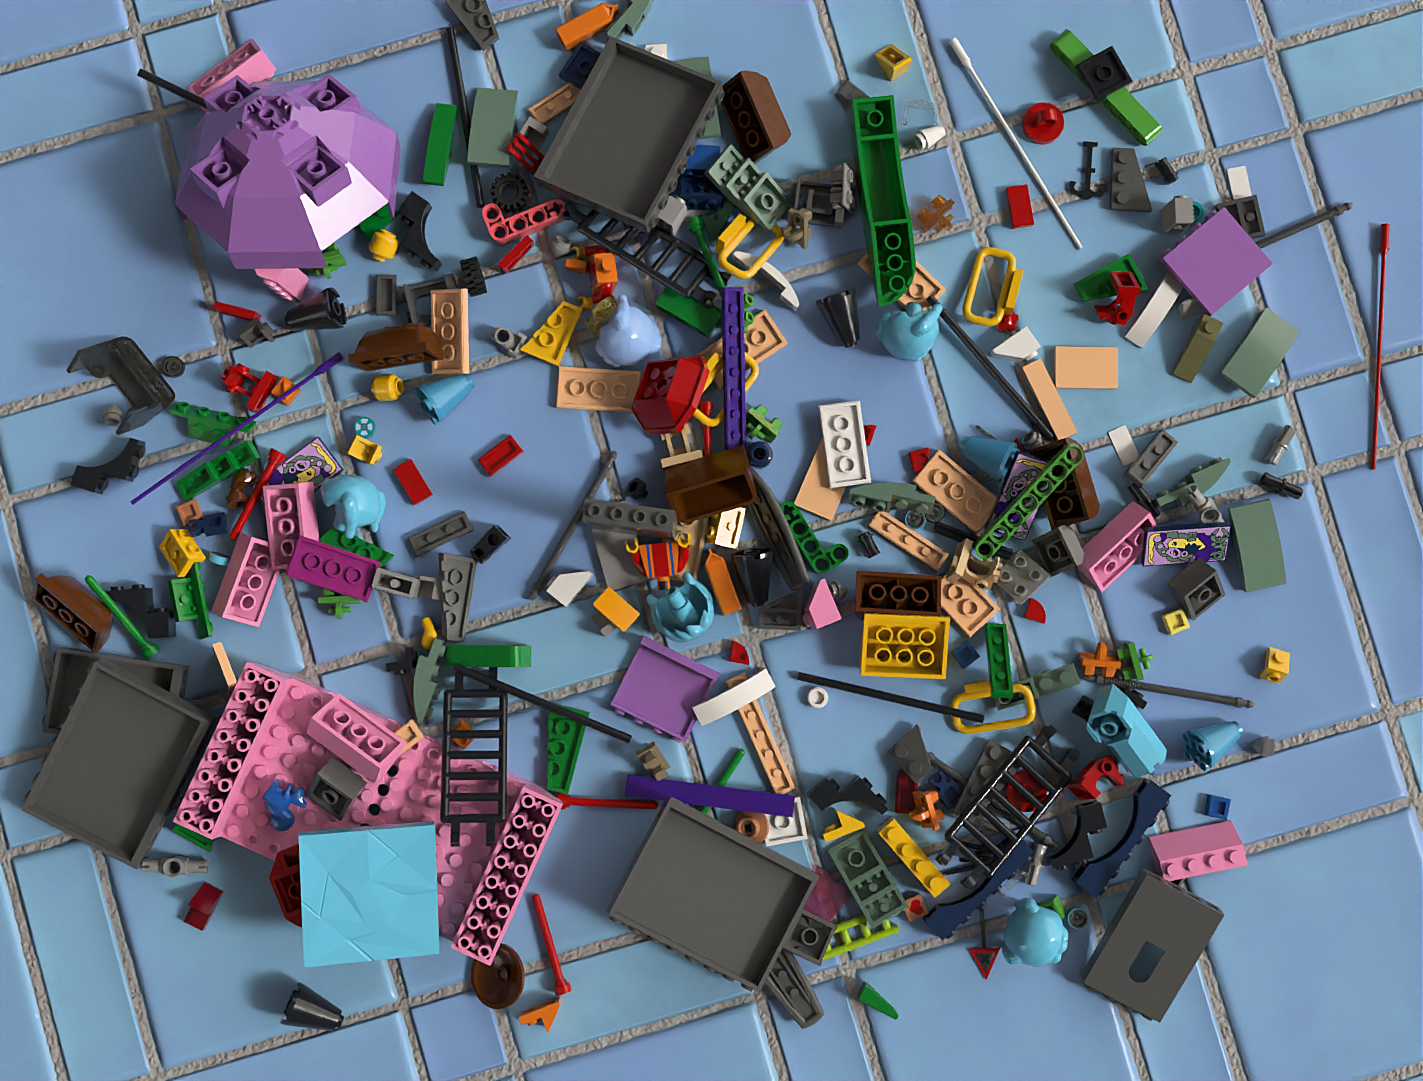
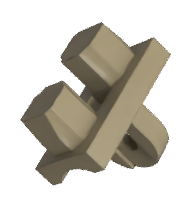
[783,208,812,249]
[636,741,670,781]

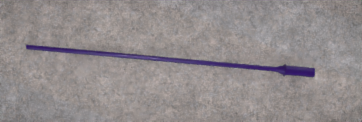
[130,352,344,505]

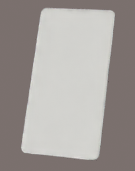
[1227,166,1252,200]
[1108,425,1139,466]

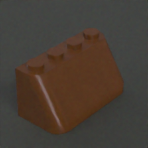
[664,445,757,523]

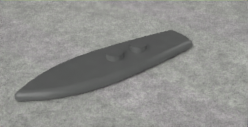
[747,466,810,591]
[765,948,824,1029]

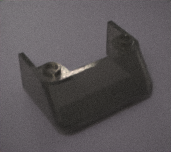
[66,336,175,435]

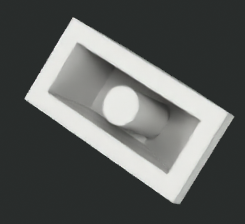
[989,326,1041,362]
[547,571,594,607]

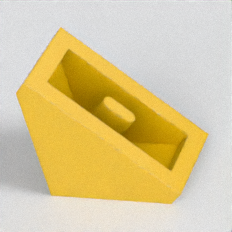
[874,44,912,81]

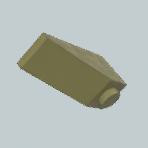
[1172,314,1223,383]

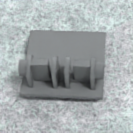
[830,163,858,216]
[997,549,1051,605]

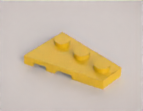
[520,301,583,367]

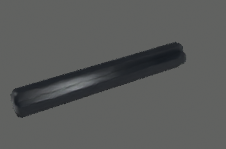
[933,522,1013,560]

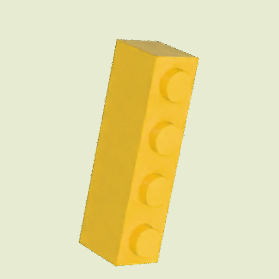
[876,816,950,898]

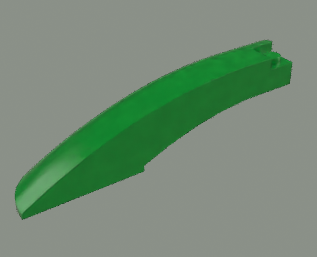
[850,95,916,307]

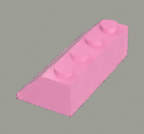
[187,39,277,113]
[255,268,309,302]
[263,482,320,570]
[1078,501,1157,592]
[211,532,280,627]
[802,578,842,629]
[307,693,407,783]
[1148,820,1248,881]

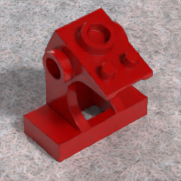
[1094,271,1140,326]
[221,363,279,413]
[1066,755,1124,800]

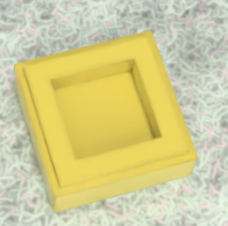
[1161,608,1190,635]

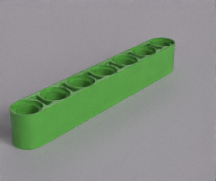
[1049,29,1162,146]
[974,443,1083,559]

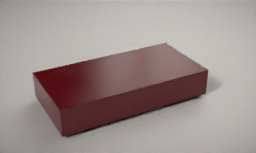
[895,770,918,814]

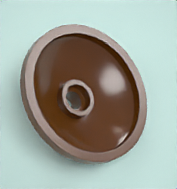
[471,943,525,1009]

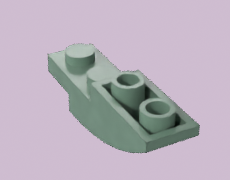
[606,0,654,40]
[1152,457,1231,507]
[848,482,935,515]
[413,638,446,723]
[994,663,1081,711]

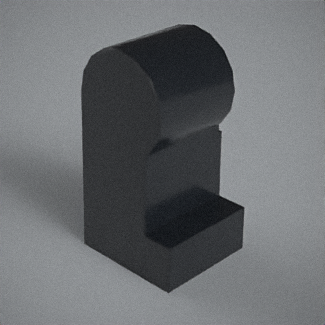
[470,525,511,565]

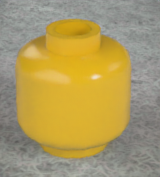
[368,229,399,262]
[371,374,404,401]

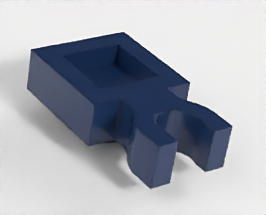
[189,512,227,538]
[927,770,962,810]

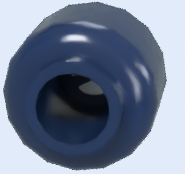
[746,441,773,469]

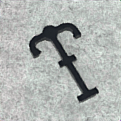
[1069,141,1107,200]

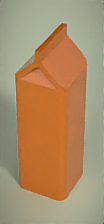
[555,3,619,52]
[704,549,742,616]

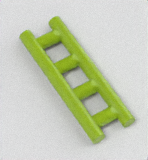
[822,914,900,961]

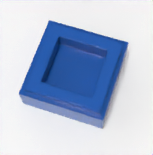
[950,640,980,669]
[1204,794,1231,820]

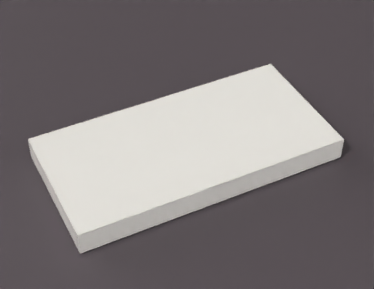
[818,400,871,489]

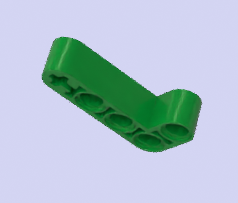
[780,501,849,574]
[446,645,531,667]

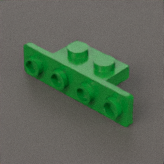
[169,402,257,447]
[167,562,213,640]

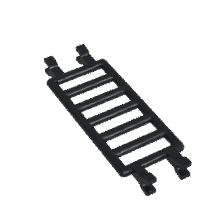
[561,201,732,310]
[440,667,508,847]
[935,725,1082,889]

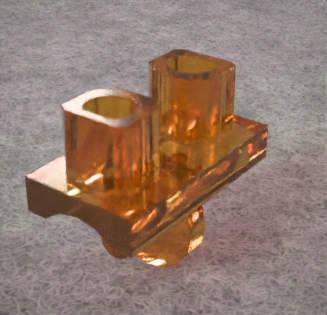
[917,195,955,233]

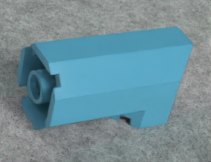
[1086,684,1167,778]

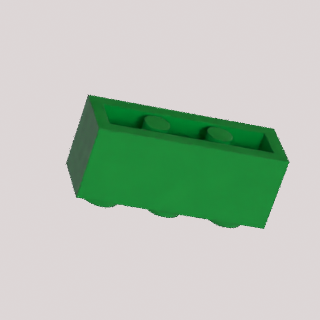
[656,287,722,339]

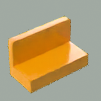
[593,587,640,632]

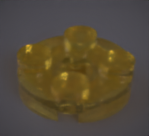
[583,295,618,333]

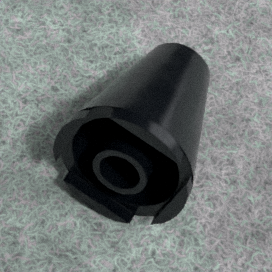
[285,287,347,331]
[816,288,860,348]
[731,548,773,607]
[280,982,344,1031]

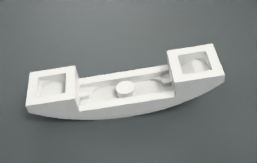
[733,251,799,312]
[1124,270,1183,349]
[692,668,775,726]

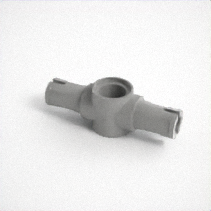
[1184,485,1225,523]
[142,855,210,877]

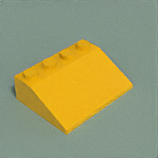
[859,613,950,679]

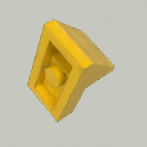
[821,808,865,842]

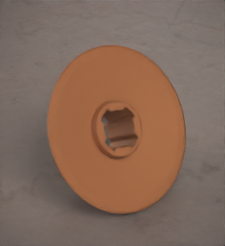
[734,811,769,843]

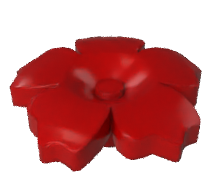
[996,312,1019,333]

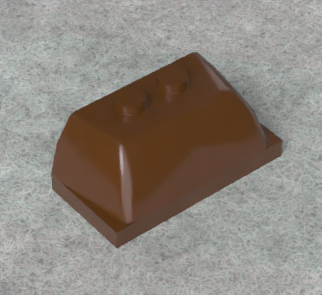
[720,70,791,164]
[348,323,444,372]
[1028,438,1100,530]
[855,571,941,621]
[31,573,113,653]

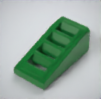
[857,981,899,1020]

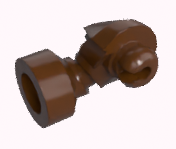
[225,468,256,510]

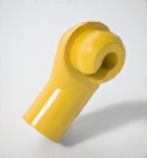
[421,617,437,650]

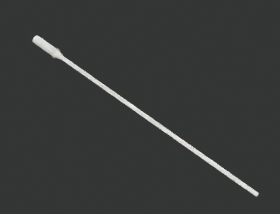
[949,38,1083,249]

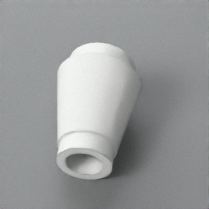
[913,125,945,150]

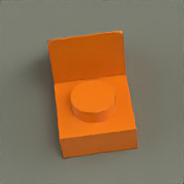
[518,997,562,1033]

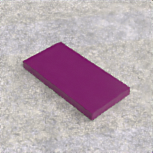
[285,535,381,603]

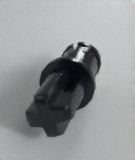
[1260,472,1303,499]
[1127,483,1160,519]

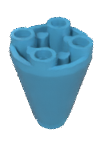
[413,374,475,425]
[959,436,1020,482]
[1182,721,1243,771]

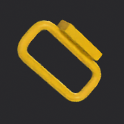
[714,214,784,279]
[962,247,1024,327]
[693,352,759,427]
[950,679,1036,734]

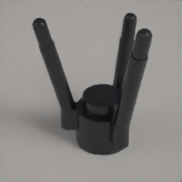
[943,841,994,876]

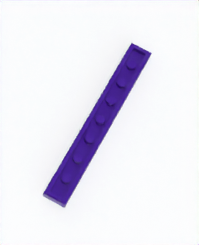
[721,287,746,450]
[624,775,795,817]

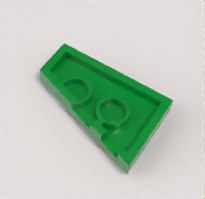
[1073,253,1149,302]

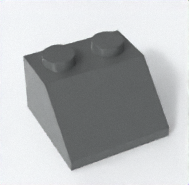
[1167,557,1225,621]
[306,757,367,821]

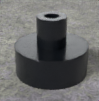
[626,478,648,500]

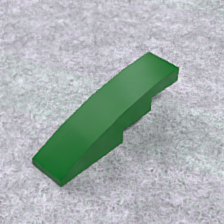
[423,103,457,186]
[175,440,261,501]

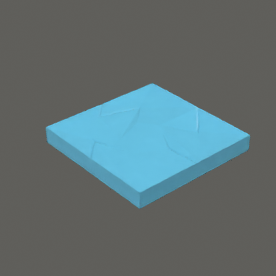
[299,821,439,968]

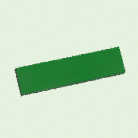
[984,623,1014,698]

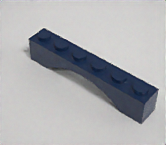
[1071,778,1172,898]
[922,831,1034,941]

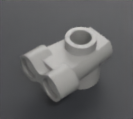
[491,325,528,358]

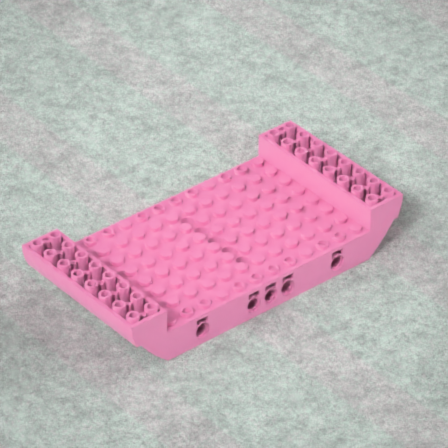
[173,662,563,966]

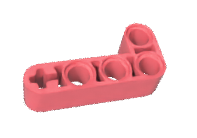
[482,199,566,246]

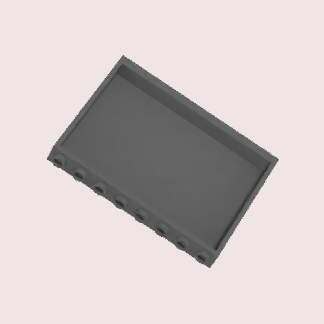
[534,36,724,233]
[22,658,218,869]
[606,795,819,992]

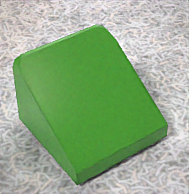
[1037,895,1066,920]

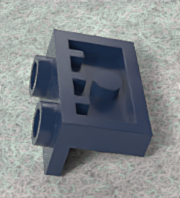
[680,176,722,211]

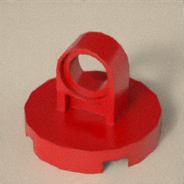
[1022,102,1064,145]

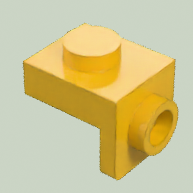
[346,434,382,466]
[1259,647,1290,683]

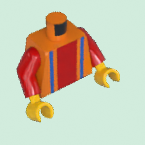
[571,245,618,310]
[625,533,691,591]

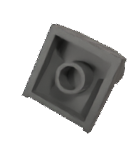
[1031,525,1085,578]
[783,909,838,966]

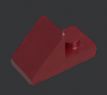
[183,882,224,931]

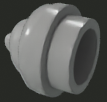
[551,235,571,257]
[102,404,124,426]
[1021,430,1043,451]
[828,581,848,602]
[1252,736,1275,757]

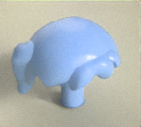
[596,295,662,367]

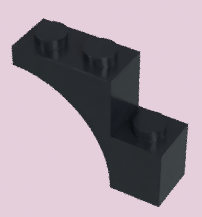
[398,191,442,271]
[71,438,146,494]
[105,584,177,638]
[807,776,888,815]
[1046,800,1107,870]

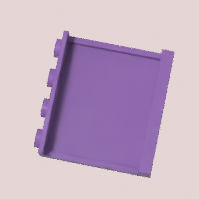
[1156,207,1273,316]
[610,636,720,743]

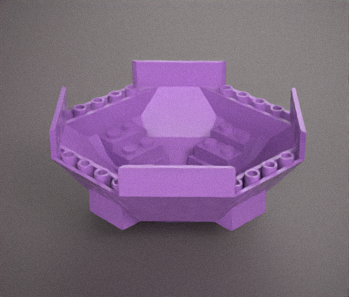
[174,74,401,269]

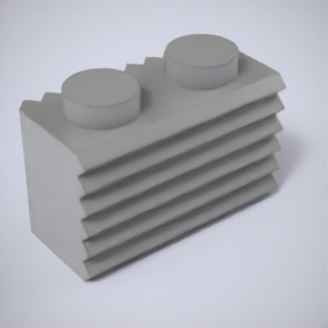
[1161,195,1195,234]
[658,196,687,236]
[372,568,422,599]

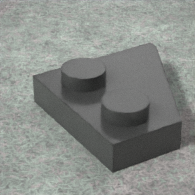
[1215,194,1265,239]
[758,590,802,631]
[887,724,932,783]

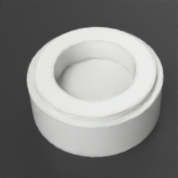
[807,687,828,708]

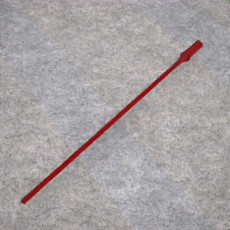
[1371,223,1390,470]

